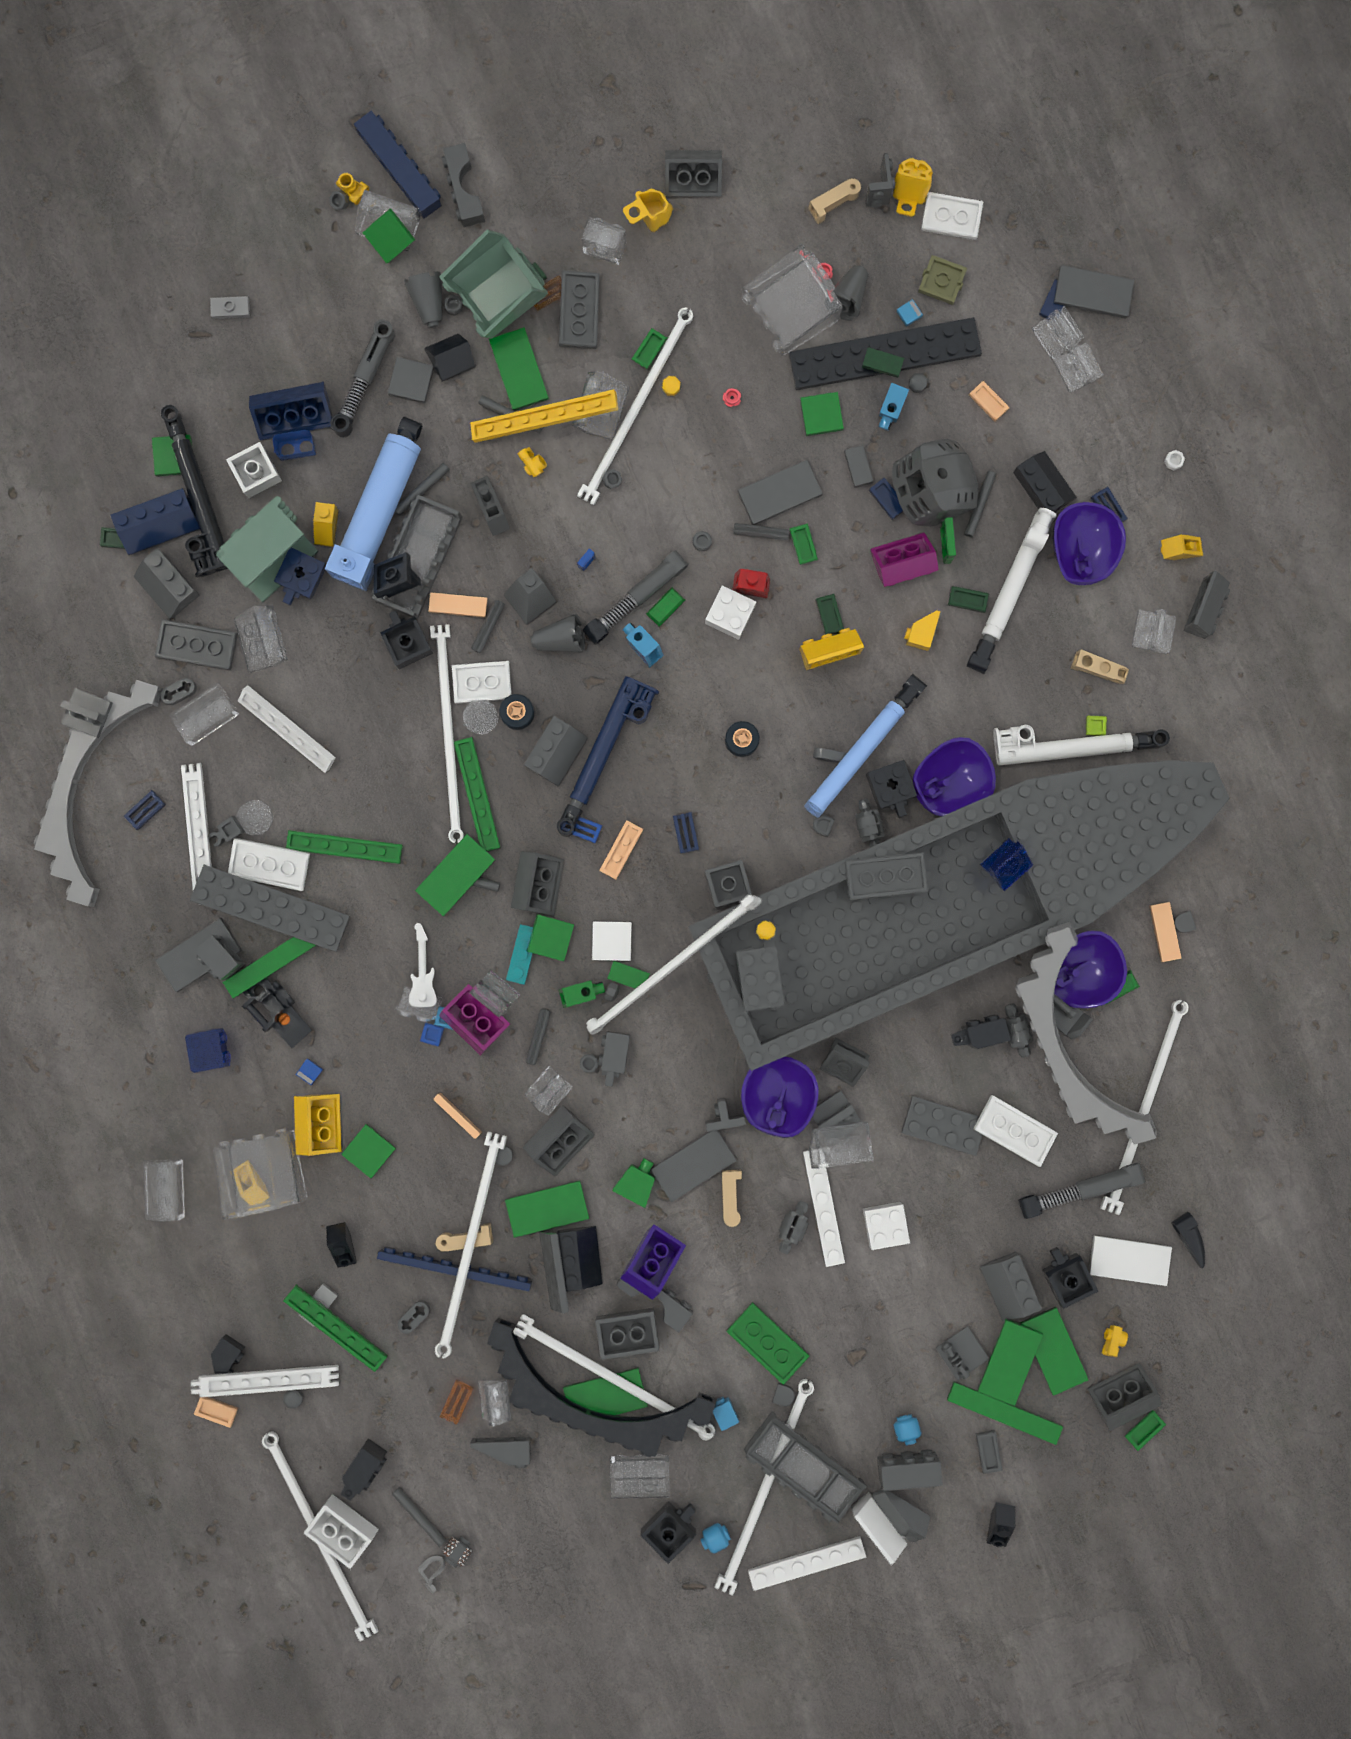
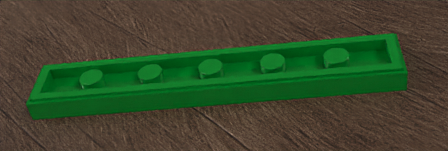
[454,737,501,851]
[286,830,403,864]
[222,937,317,999]
[283,1284,388,1372]
[947,1381,1063,1445]

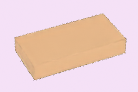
[969,381,1009,422]
[194,1397,238,1428]

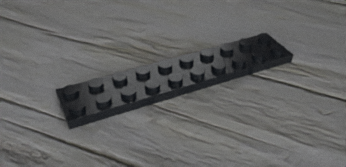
[789,317,982,390]

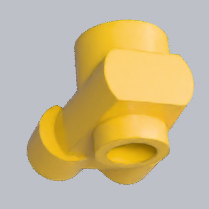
[336,173,370,205]
[517,447,547,477]
[1101,1325,1128,1357]

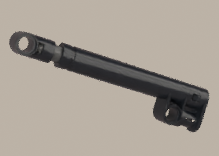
[161,405,228,577]

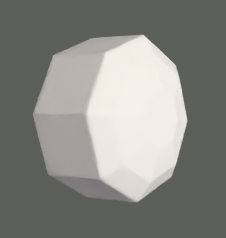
[1164,450,1185,471]

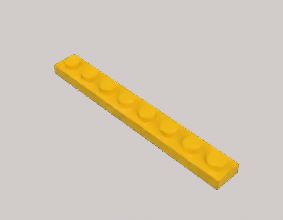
[470,389,618,443]

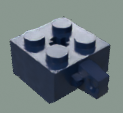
[274,547,326,606]

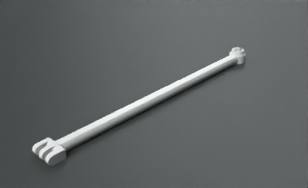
[577,308,693,505]
[430,624,464,844]
[586,895,761,1035]
[1100,1000,1189,1215]
[435,1132,507,1358]
[513,1315,715,1440]
[714,1379,814,1596]
[262,1431,378,1641]

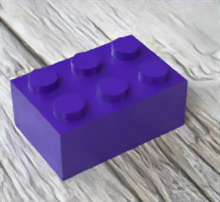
[620,1224,686,1300]

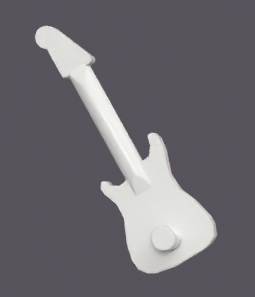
[409,923,437,1008]

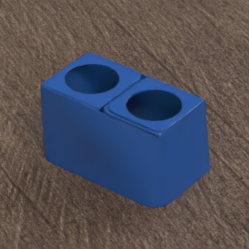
[273,430,316,461]

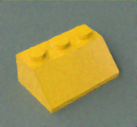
[800,628,864,670]
[294,1094,341,1156]

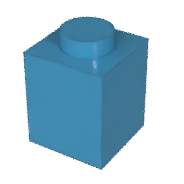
[713,1397,739,1431]

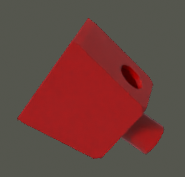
[732,569,771,598]

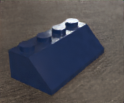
[249,382,332,440]
[110,488,200,555]

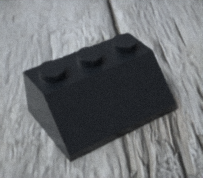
[1013,451,1077,513]
[557,1226,603,1292]

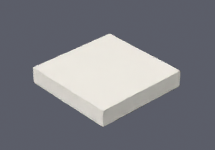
[592,922,632,961]

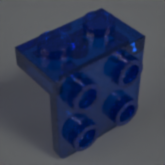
[185,1028,231,1073]

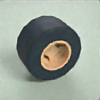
[499,694,535,730]
[725,721,760,757]

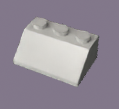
[851,1492,907,1565]
[304,1494,379,1569]

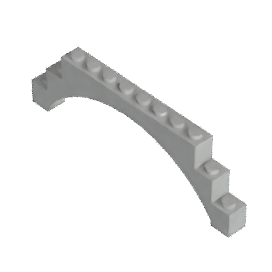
[34,680,163,907]
[1015,921,1157,1145]

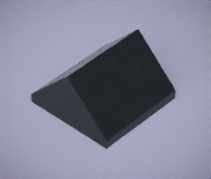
[424,334,476,382]

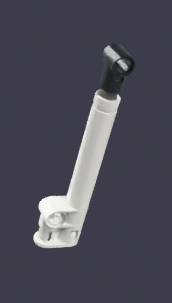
[967,508,1057,674]
[993,725,1170,766]

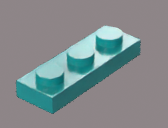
[506,924,533,985]

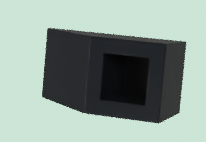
[326,1222,357,1268]
[211,1334,245,1374]
[987,1503,1015,1547]

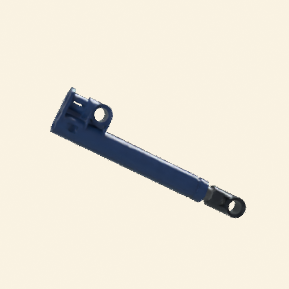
[557,676,659,837]

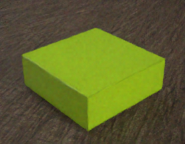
[1086,716,1107,736]

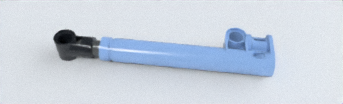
[804,674,927,817]

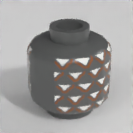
[443,1536,472,1568]

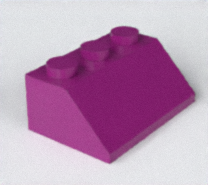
[870,532,939,587]
[439,984,510,1056]

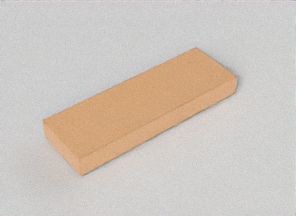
[429,592,488,618]
[599,820,643,880]
[1149,902,1181,962]
[434,1093,482,1139]

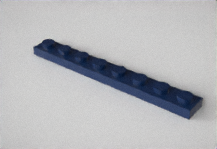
[377,1247,532,1291]

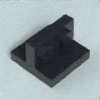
[374,552,421,598]

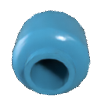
[894,1414,921,1445]
[700,1523,731,1553]

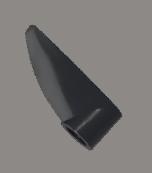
[1171,1212,1205,1269]

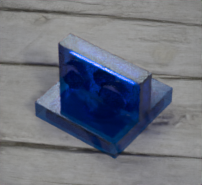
[980,839,1033,891]

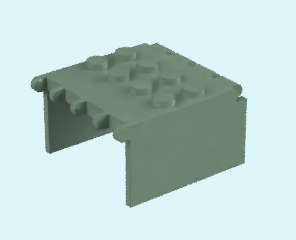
[216,496,319,602]

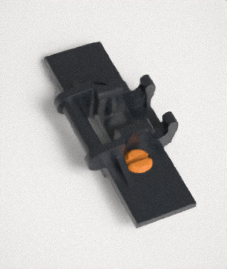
[242,962,312,1048]

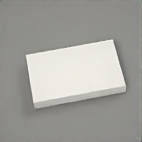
[921,192,984,240]
[452,661,512,704]

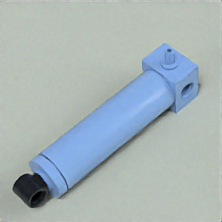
[325,416,423,591]

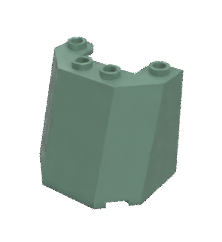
[439,229,548,338]

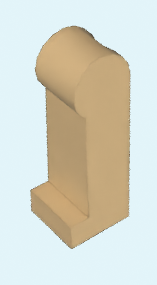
[808,179,861,224]
[1071,649,1129,684]
[722,1170,742,1227]
[436,1223,493,1251]

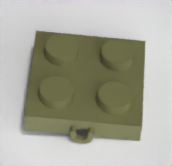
[918,255,967,305]

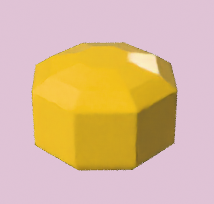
[662,376,680,396]
[756,921,776,940]

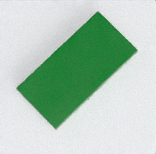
[489,327,549,411]
[415,834,496,917]
[505,1180,589,1238]
[726,1302,810,1385]
[1020,1307,1089,1396]
[977,1319,1043,1406]
[563,1367,648,1415]

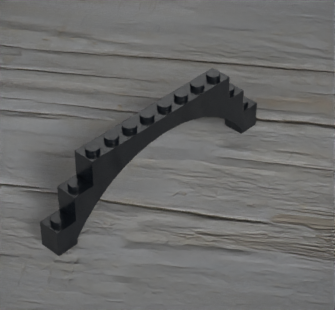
[487,1318,717,1457]

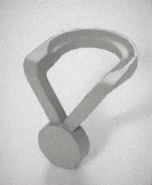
[418,1556,445,1594]

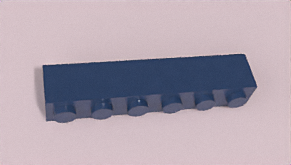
[354,110,441,219]

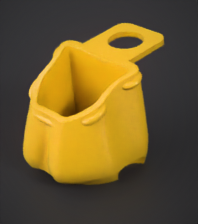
[893,158,933,217]
[623,189,673,232]

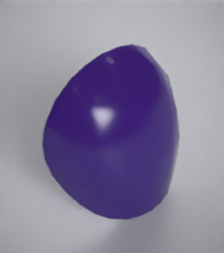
[1053,502,1126,585]
[913,737,996,816]
[1054,931,1127,1008]
[741,1056,819,1138]

